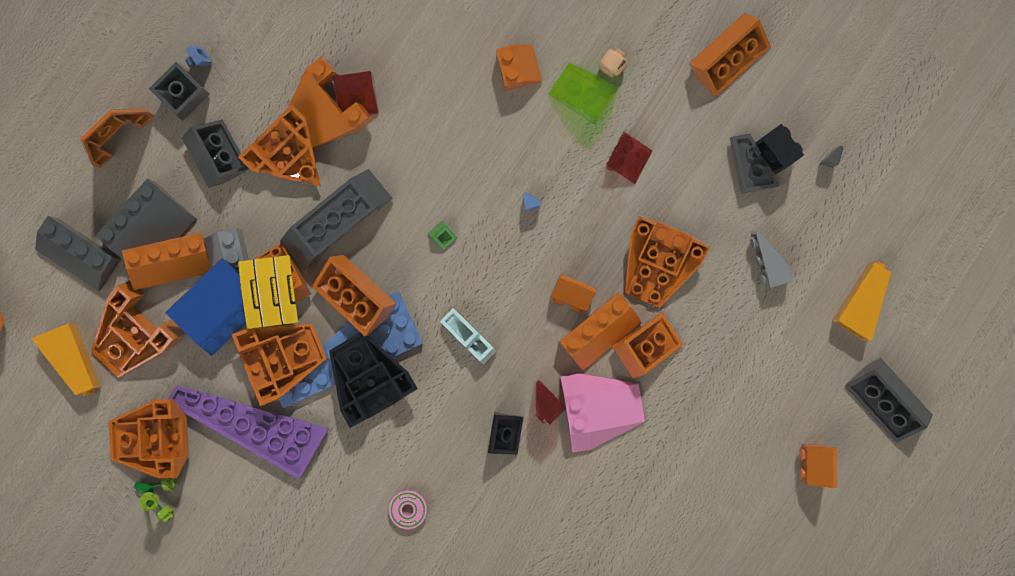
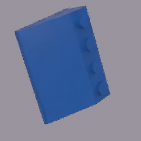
[165,258,246,356]

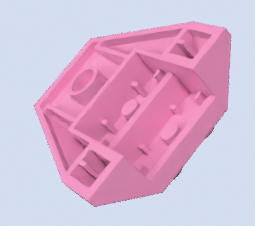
[560,373,645,452]

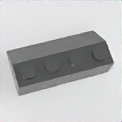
[35,216,121,291]
[845,357,933,443]

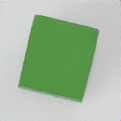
[428,221,457,250]

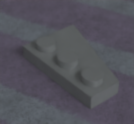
[730,134,779,194]

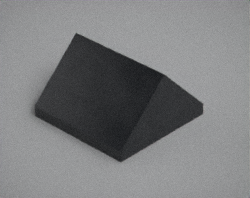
[488,412,524,455]

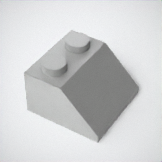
[204,228,249,270]

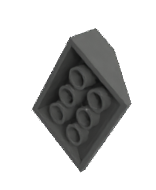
[95,178,197,259]

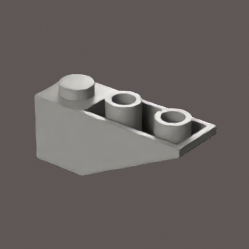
[750,231,793,288]

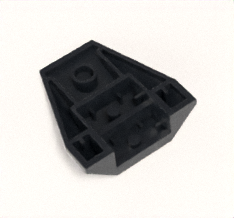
[329,332,418,428]

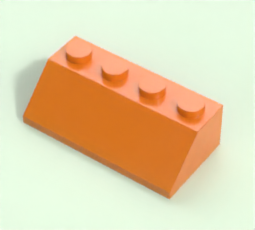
[689,13,771,97]
[122,233,211,291]
[312,255,396,337]
[558,292,641,370]

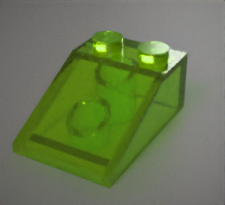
[548,63,618,125]

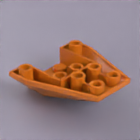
[625,216,710,308]

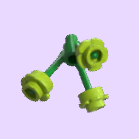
[134,478,178,523]

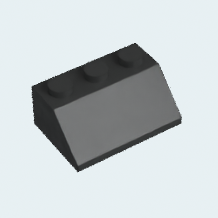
[182,119,249,188]

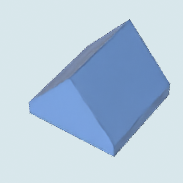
[523,193,541,212]

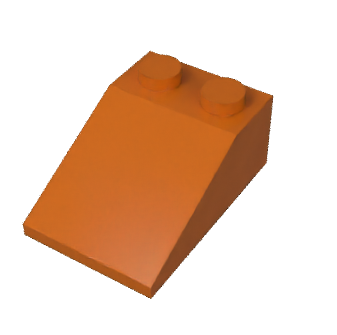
[612,312,683,378]

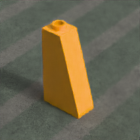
[832,261,891,341]
[32,323,101,397]

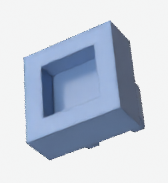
[185,45,212,68]

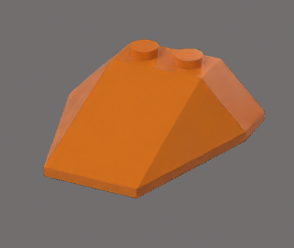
[80,109,154,168]
[231,324,327,407]
[108,399,189,478]

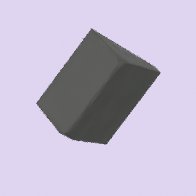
[820,146,843,168]

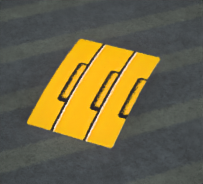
[238,255,298,329]

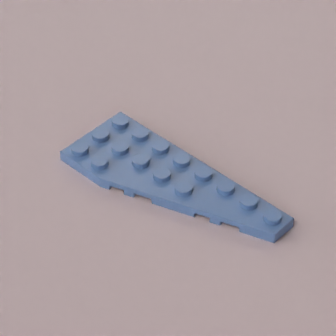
[279,291,423,408]

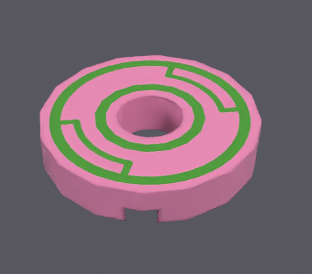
[389,490,428,529]

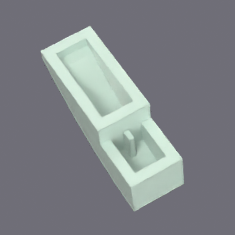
[440,308,497,365]

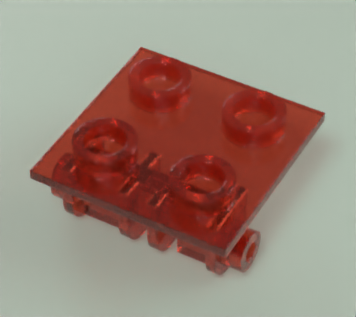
[606,132,652,184]

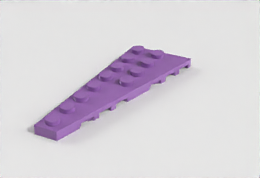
[168,385,329,479]

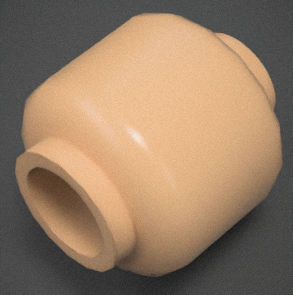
[599,48,627,78]

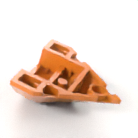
[238,104,321,187]

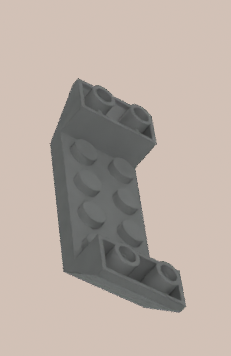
[280,169,393,271]

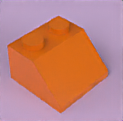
[496,44,542,91]
[550,274,597,313]
[799,444,837,488]

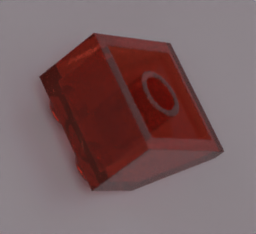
[333,71,379,115]
[535,378,566,425]

